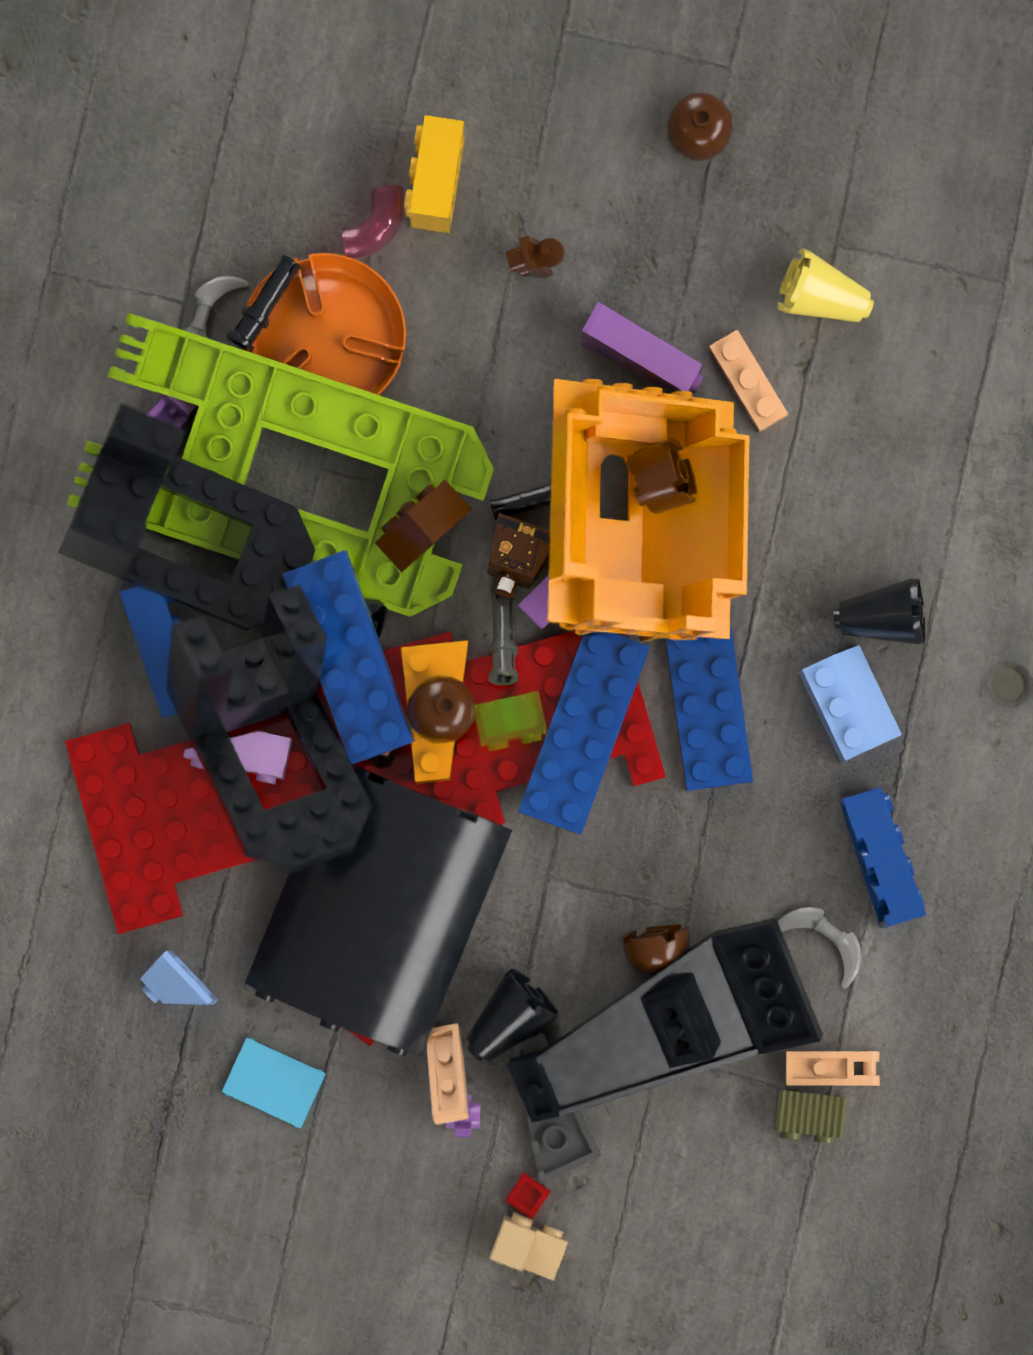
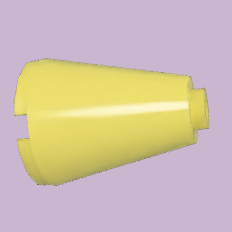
[777,248,874,322]

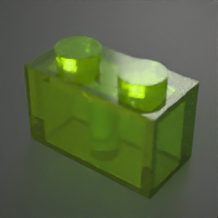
[475,691,547,751]

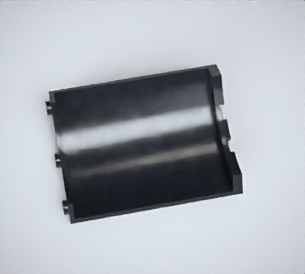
[245,765,512,1057]

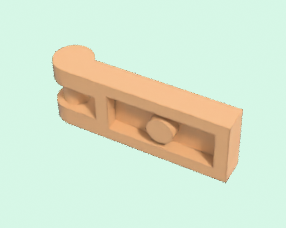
[785,1051,880,1086]

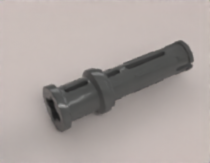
[488,586,518,685]

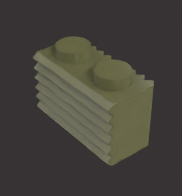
[773,1089,847,1144]

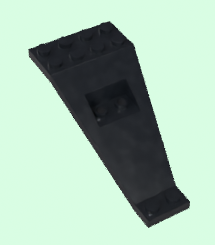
[507,917,823,1123]

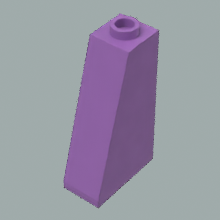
[580,302,704,394]

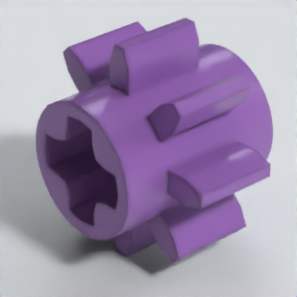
[446,1095,480,1137]

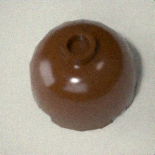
[667,92,733,161]
[407,675,476,743]
[622,924,690,975]

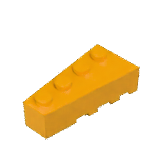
[401,640,469,784]

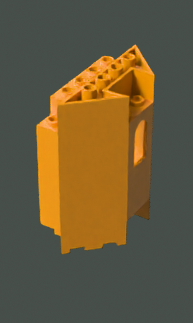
[548,379,749,641]

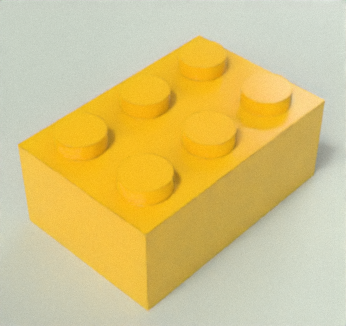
[404,115,465,233]

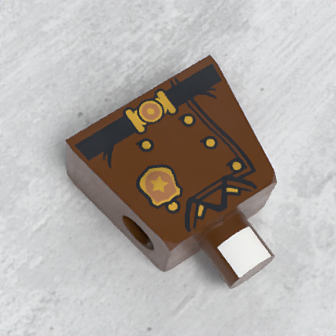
[487,513,550,598]

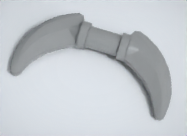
[185,276,249,338]
[778,907,861,988]

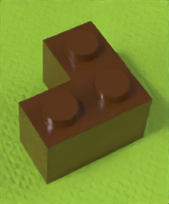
[375,480,472,573]

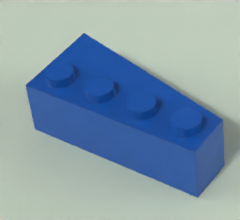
[120,582,181,719]
[839,787,926,928]

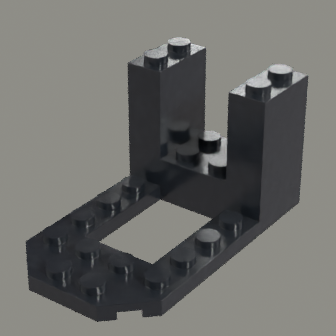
[58,403,316,631]
[166,585,372,873]

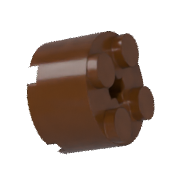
[627,438,697,514]

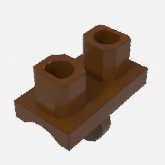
[506,236,565,278]

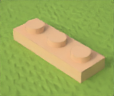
[708,330,788,432]
[426,1023,469,1124]

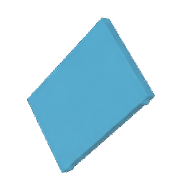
[222,1037,326,1128]

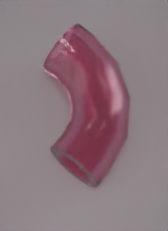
[342,185,404,260]

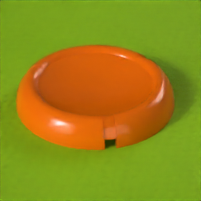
[242,253,406,395]

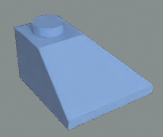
[140,950,219,1005]

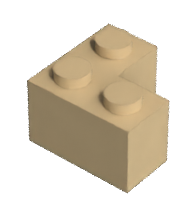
[490,1213,568,1281]

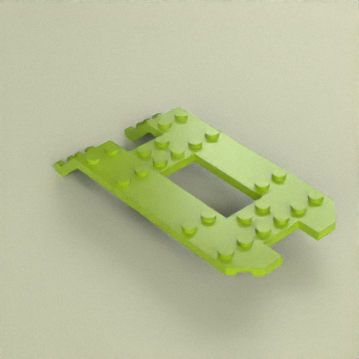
[66,312,495,617]

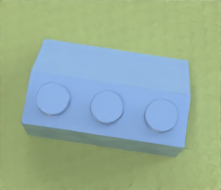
[799,645,902,763]

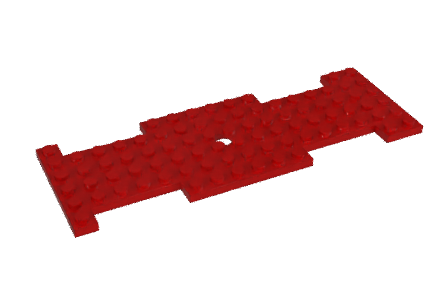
[65,630,666,935]

